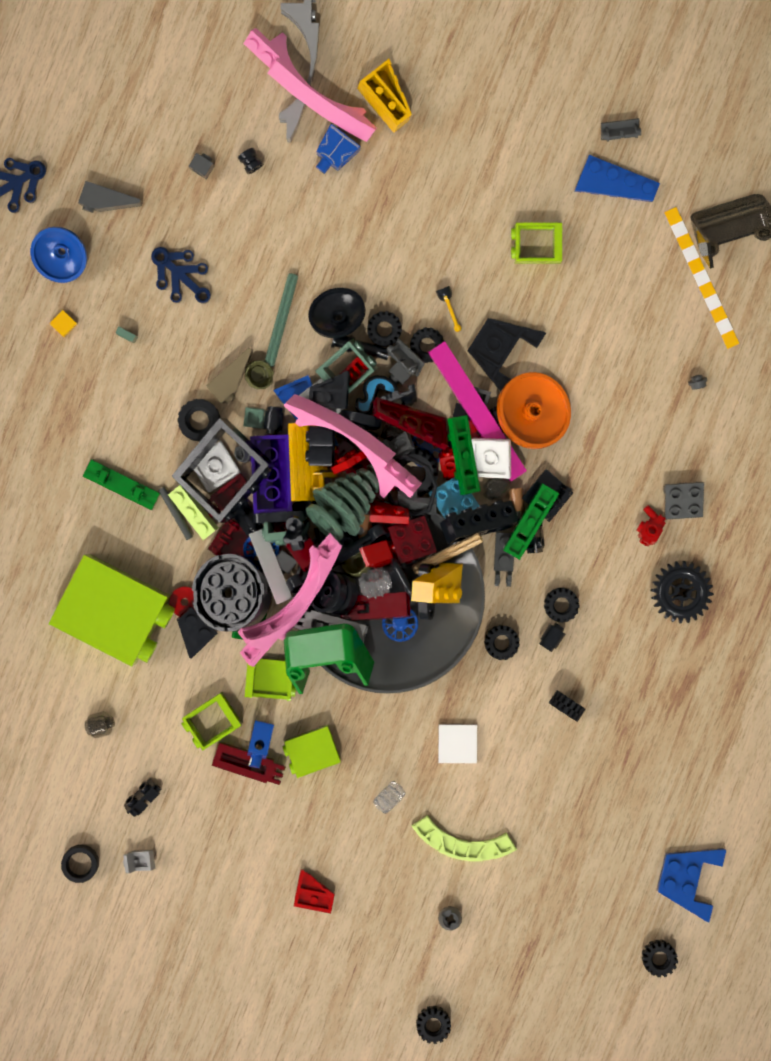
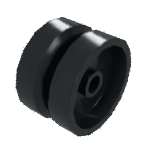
[336,410,382,443]
[311,570,358,615]

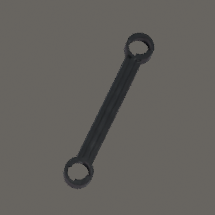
[286,523,390,594]

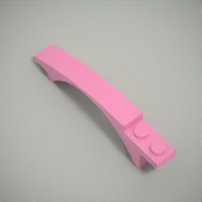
[244,28,377,142]
[284,394,422,498]
[238,533,342,667]

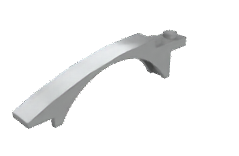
[279,0,319,142]

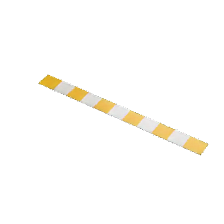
[664,207,740,349]

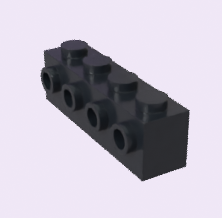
[440,500,519,545]

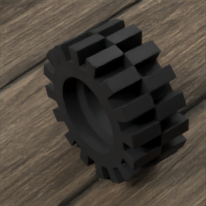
[367,311,402,347]
[410,327,444,363]
[544,588,580,623]
[484,625,520,660]
[549,690,586,722]
[642,940,678,978]
[416,1006,451,1044]

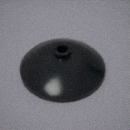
[308,288,366,338]

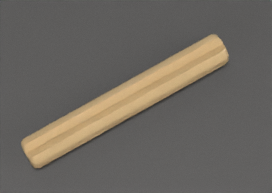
[412,533,483,574]

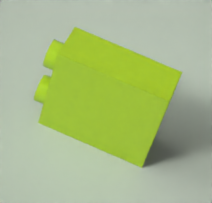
[49,554,175,667]

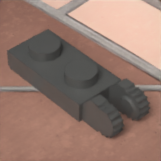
[494,532,514,587]

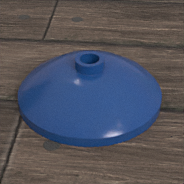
[30,226,87,283]

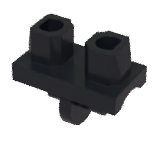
[283,516,310,551]

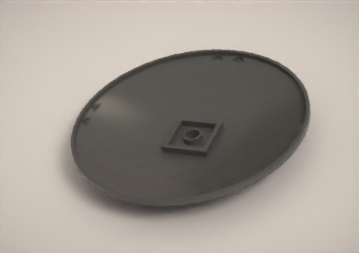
[293,501,485,694]

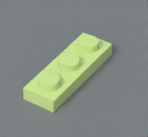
[168,485,218,540]

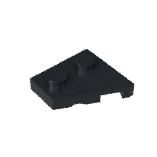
[309,371,350,409]
[177,606,218,659]

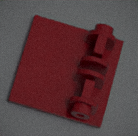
[388,516,437,564]
[208,519,253,556]

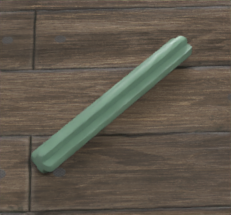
[265,273,298,367]

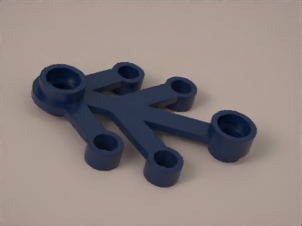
[0,158,46,213]
[151,247,211,304]

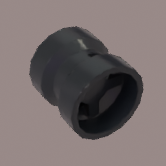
[237,148,264,174]

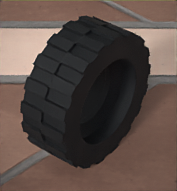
[177,399,221,442]

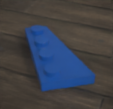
[574,155,660,202]

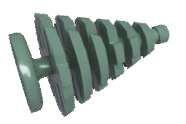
[306,464,379,542]

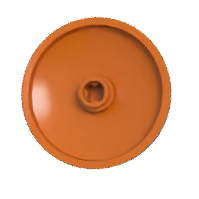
[497,372,571,449]

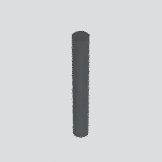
[158,487,193,540]

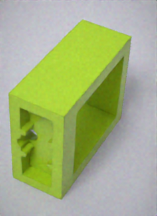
[511,223,562,264]
[181,692,243,751]

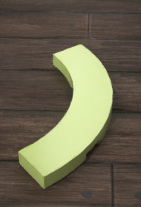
[412,815,517,861]

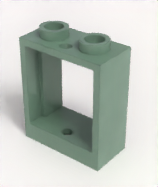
[316,339,378,393]

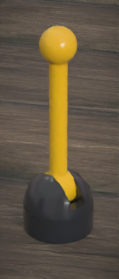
[436,286,462,332]

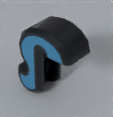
[355,375,398,415]

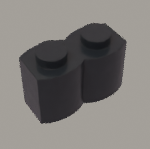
[305,426,335,467]

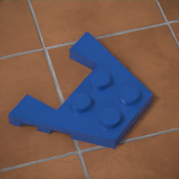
[657,848,726,922]

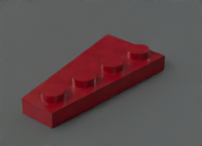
[373,397,448,450]

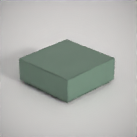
[115,326,138,343]
[243,407,265,429]

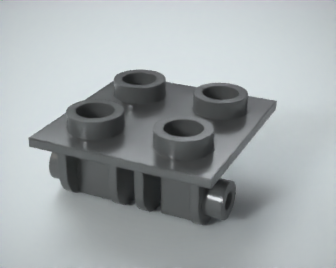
[663,482,704,520]

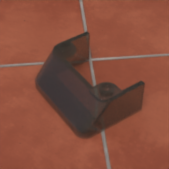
[690,194,771,269]

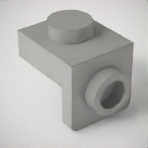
[123,850,156,873]

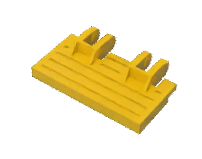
[288,423,338,501]

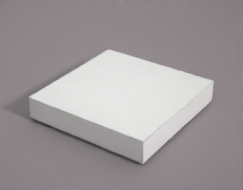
[472,438,511,479]
[194,441,241,493]
[438,724,477,763]

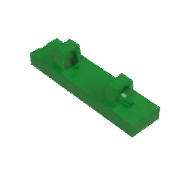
[447,415,480,495]
[82,459,160,510]
[502,484,559,560]

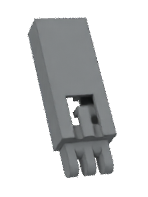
[293,610,368,643]

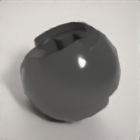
[438,906,462,931]

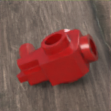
[438,447,456,481]
[636,505,666,547]

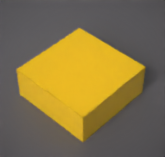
[49,310,77,338]

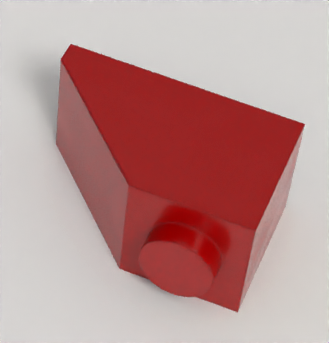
[359,540,398,568]

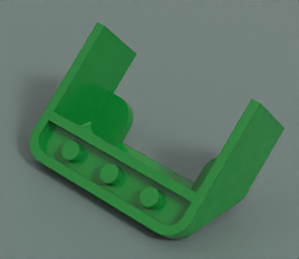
[284,623,375,694]

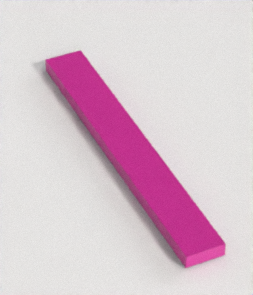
[428,341,527,481]

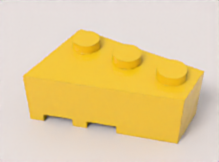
[357,59,412,133]
[411,562,463,603]

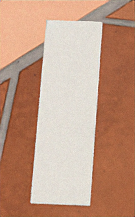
[249,529,292,604]

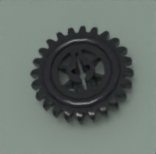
[650,561,714,624]

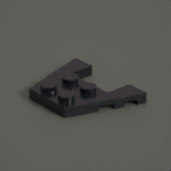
[467,318,546,392]

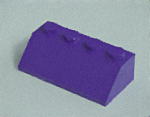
[250,434,293,514]

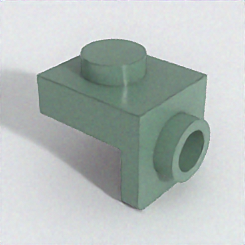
[262,522,287,546]

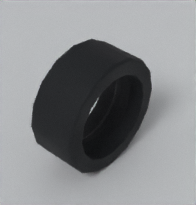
[61,845,99,883]

